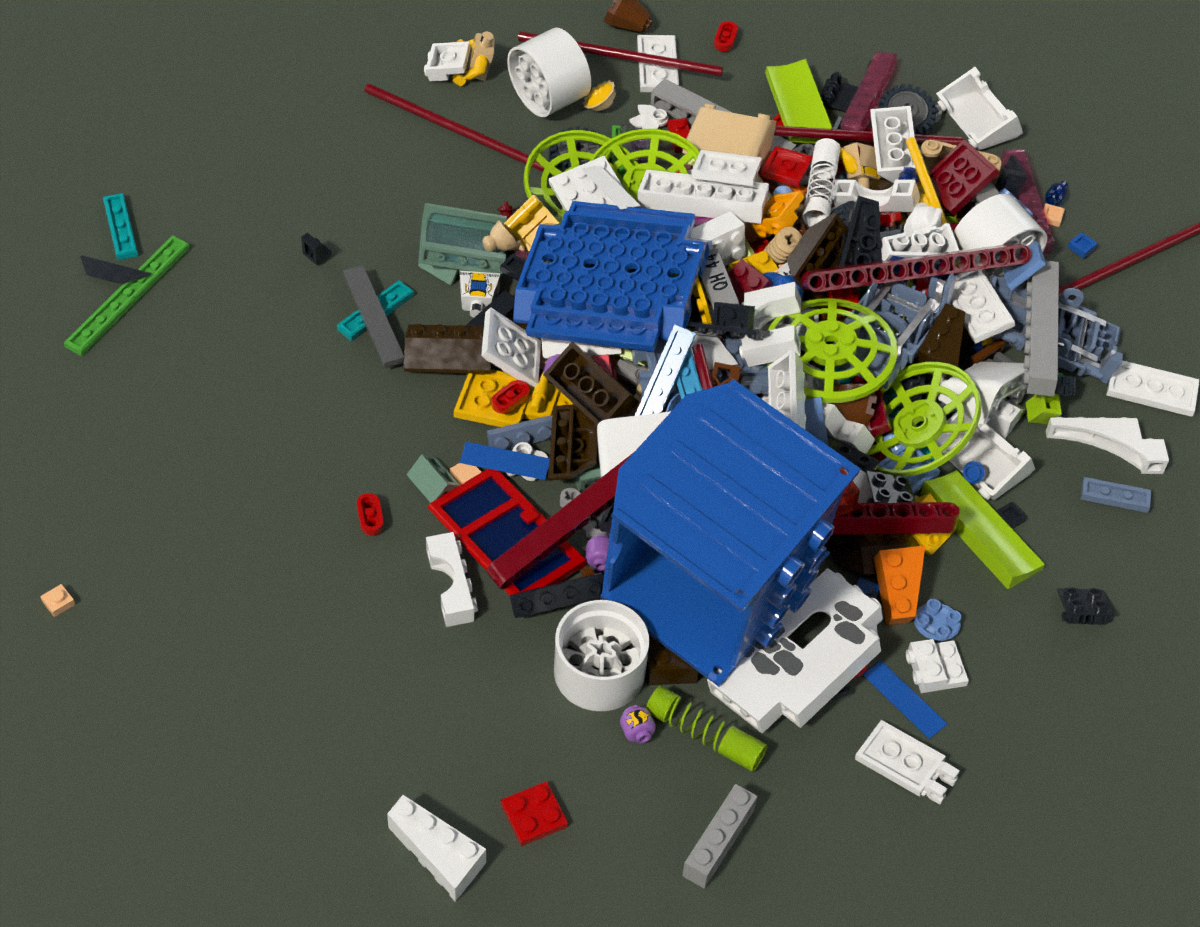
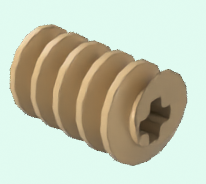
[764,227,802,267]

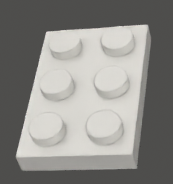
[692,150,762,186]

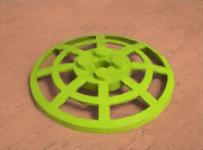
[589,129,700,203]
[523,130,638,223]
[766,298,898,403]
[867,362,982,477]

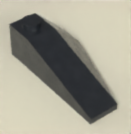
[832,195,883,288]

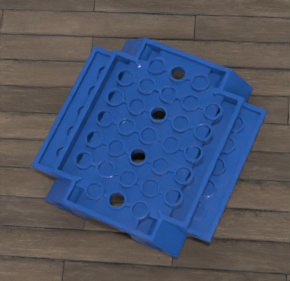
[513,201,712,352]

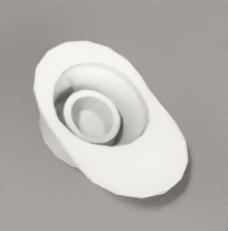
[904,202,942,234]

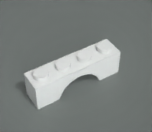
[832,180,920,212]
[426,532,478,627]

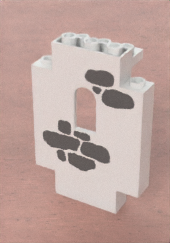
[707,568,883,733]

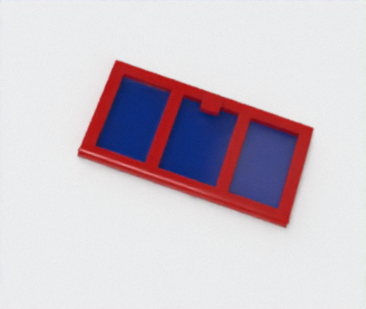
[427,469,586,596]

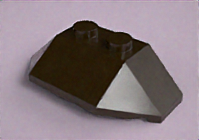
[787,213,847,291]
[548,404,598,481]
[830,534,925,577]

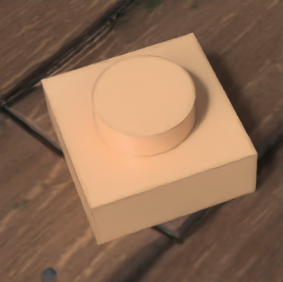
[40,584,75,617]

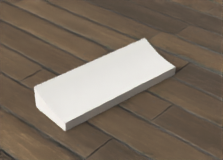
[638,169,769,224]

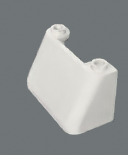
[936,67,1023,150]
[938,362,1027,425]
[597,411,671,477]
[935,412,1035,501]

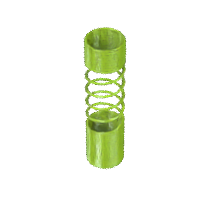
[646,685,767,772]

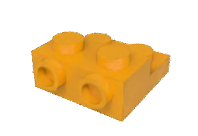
[751,191,805,237]

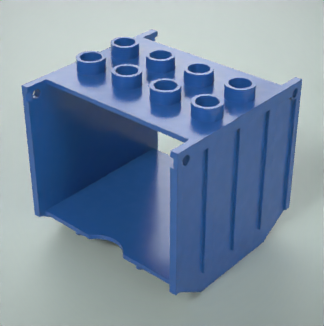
[600,379,861,687]

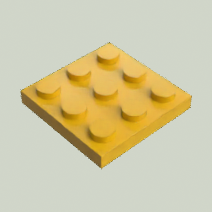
[454,370,532,427]

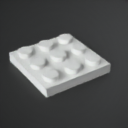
[548,156,625,211]
[481,308,541,389]

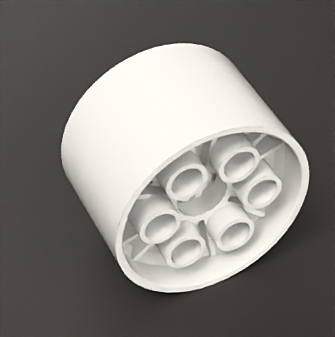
[507,28,591,117]
[953,194,1047,281]
[554,600,649,711]

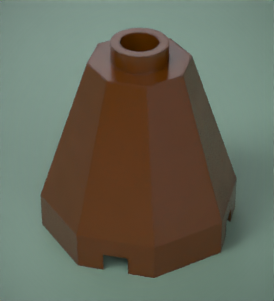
[604,0,653,32]
[821,383,877,426]

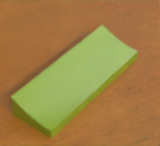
[765,59,832,143]
[921,470,1045,590]

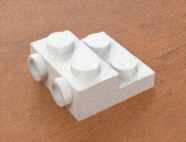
[424,41,471,81]
[906,639,969,693]

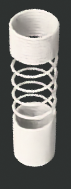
[802,138,840,227]

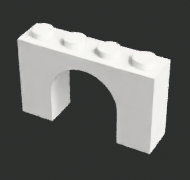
[739,282,801,367]

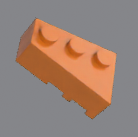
[874,546,925,626]

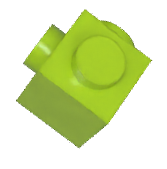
[1025,394,1062,425]

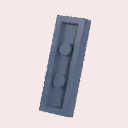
[487,415,552,450]
[1080,477,1151,513]

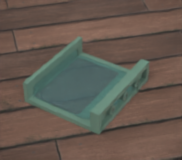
[418,203,507,276]

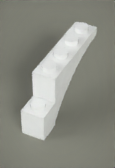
[761,394,875,454]
[1046,417,1169,474]

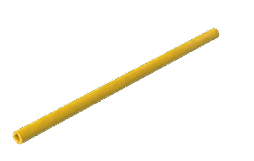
[906,137,992,346]

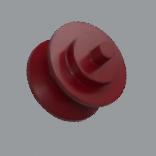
[496,201,517,221]

